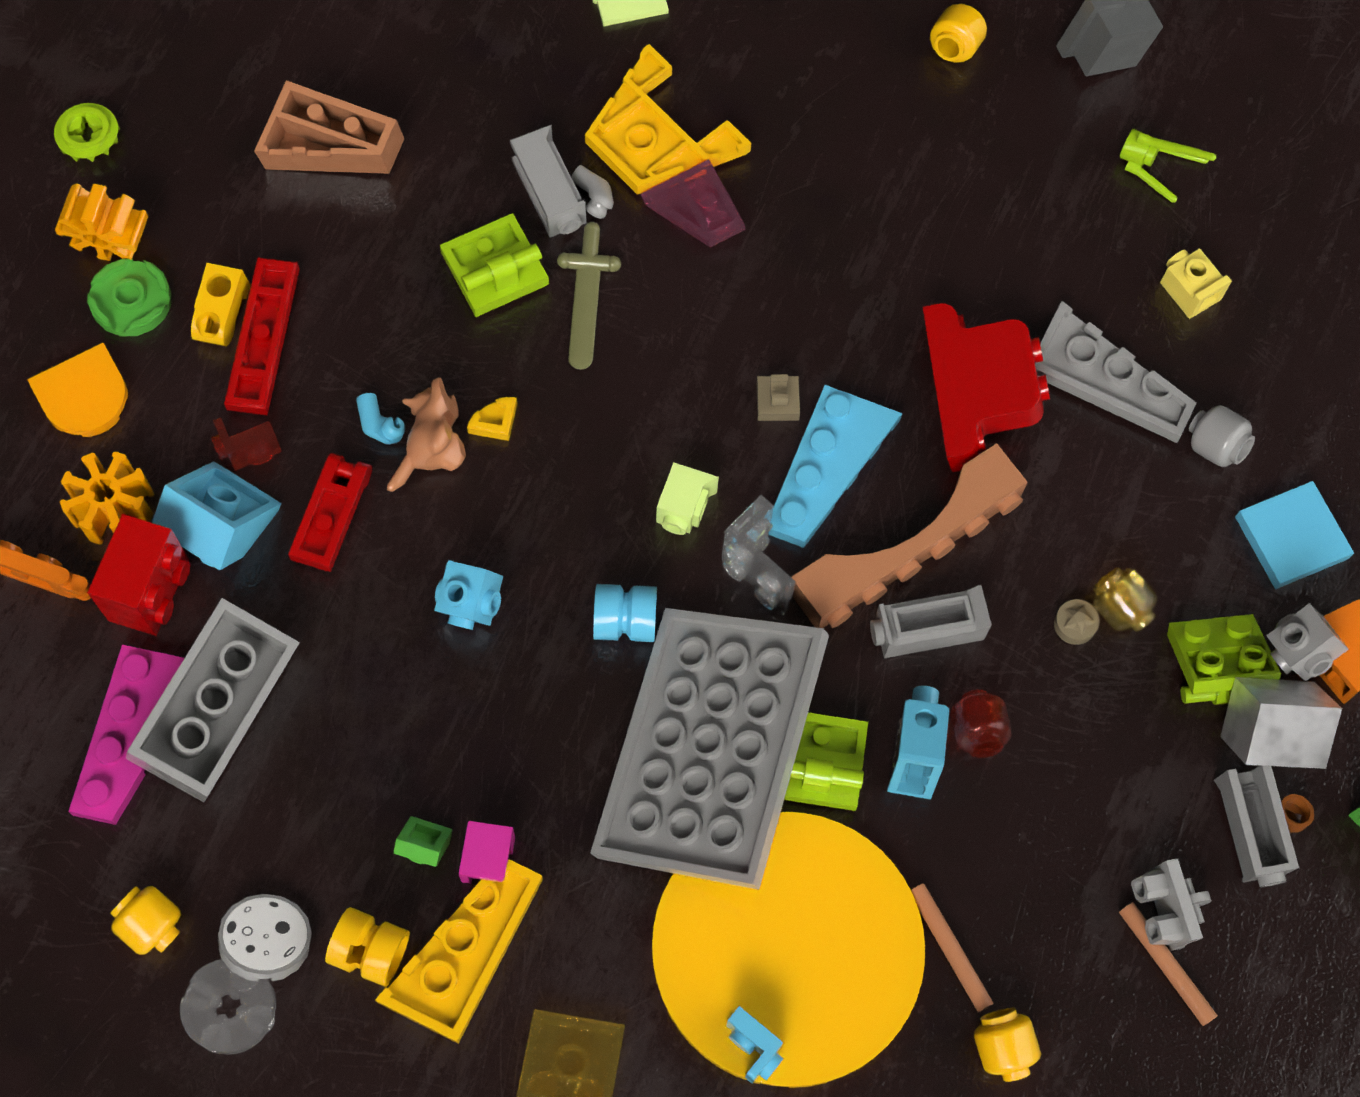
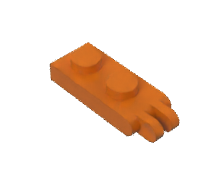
[0,540,91,601]

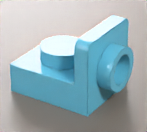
[726,1006,784,1084]

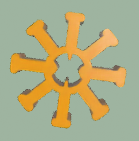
[55,184,148,261]
[60,452,154,545]

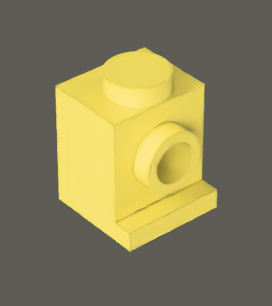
[1160,249,1232,319]

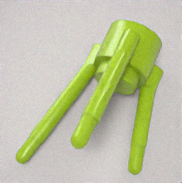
[1120,129,1216,203]

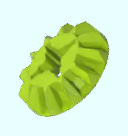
[54,103,120,162]

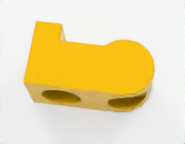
[191,263,251,346]

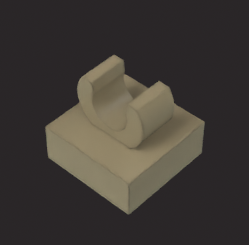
[756,374,800,421]

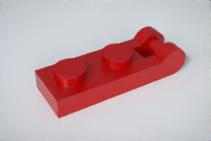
[288,453,372,572]

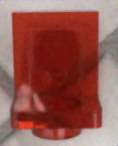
[211,417,282,471]

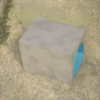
[1220,677,1342,769]

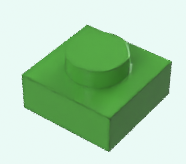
[394,816,453,867]

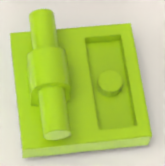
[440,213,549,317]
[1167,614,1281,705]
[784,713,868,811]

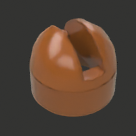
[1281,794,1314,833]

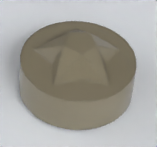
[1054,599,1099,645]

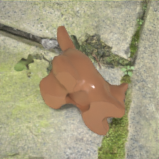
[387,378,466,492]

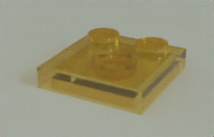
[516,1009,625,1097]

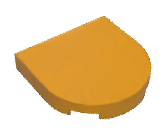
[27,343,128,437]

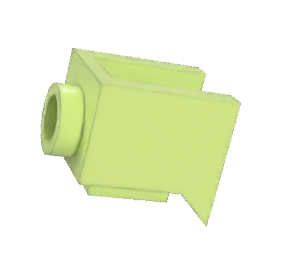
[656,462,719,535]

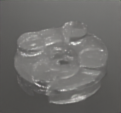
[180,959,276,1055]

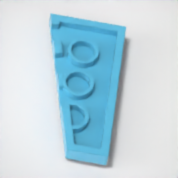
[764,385,902,548]

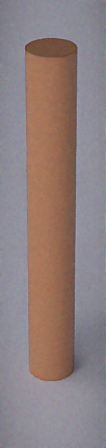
[911,883,994,1013]
[1119,902,1218,1026]

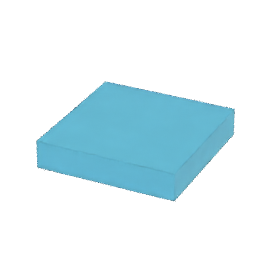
[1235,481,1354,589]

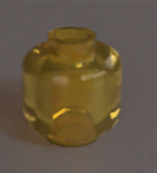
[1092,567,1157,632]

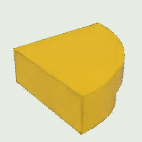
[467,397,517,441]

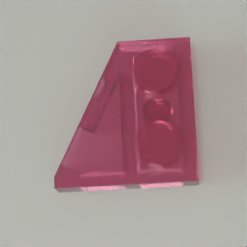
[641,159,746,247]

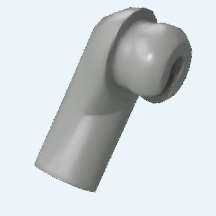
[571,165,614,219]

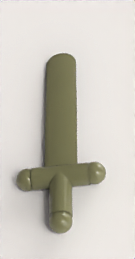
[557,222,621,369]

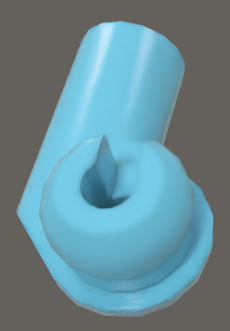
[356,393,405,444]

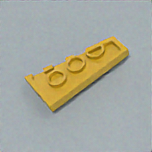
[375,859,543,1044]

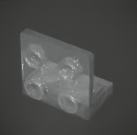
[721,495,795,614]

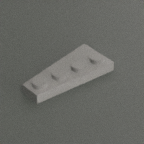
[1036,301,1196,443]

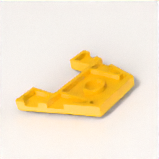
[585,44,751,195]

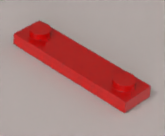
[224,257,300,415]

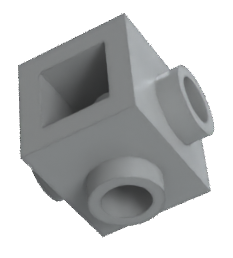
[1266,603,1349,681]

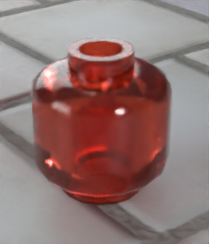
[950,690,1012,758]

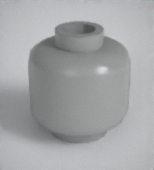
[1189,405,1255,467]

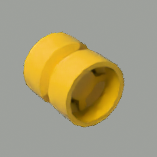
[325,907,410,987]

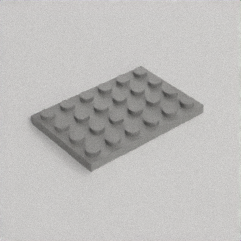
[590,608,829,890]

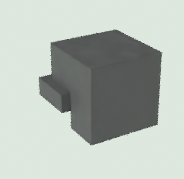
[1056,0,1163,77]

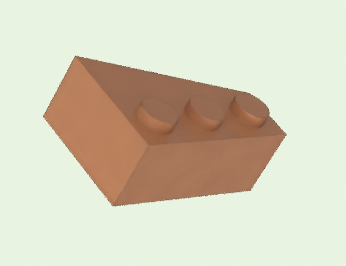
[254,80,404,174]

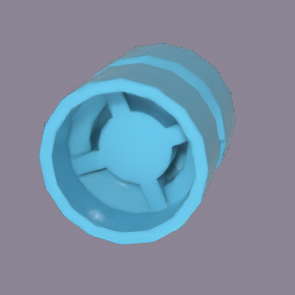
[593,584,657,642]

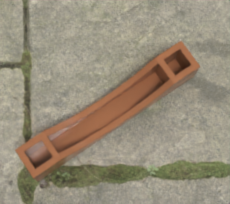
[788,443,1028,628]

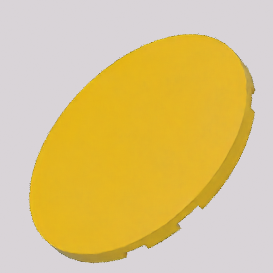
[652,812,925,1088]

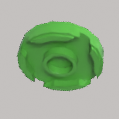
[87,259,172,336]

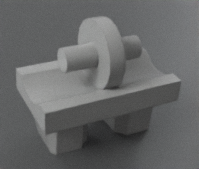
[1131,859,1212,951]

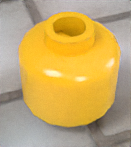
[930,4,987,63]
[110,886,181,955]
[974,1008,1041,1082]

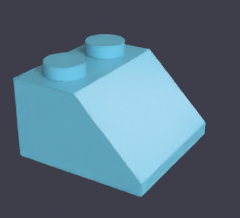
[152,461,282,570]

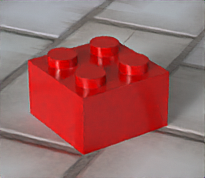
[87,514,190,636]

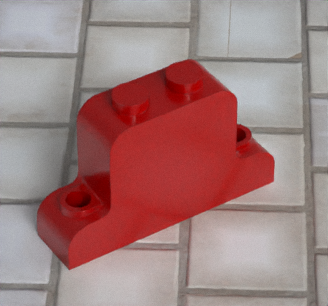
[923,303,1050,472]

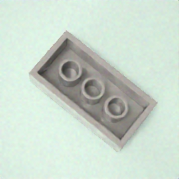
[125,598,300,802]

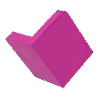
[459,821,515,884]

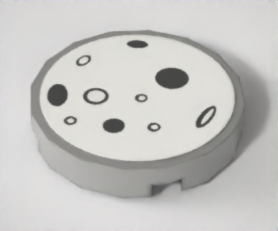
[218,894,312,982]

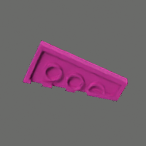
[68,645,184,825]

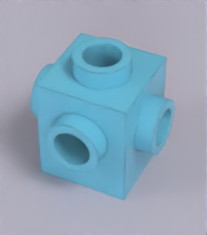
[434,560,503,630]

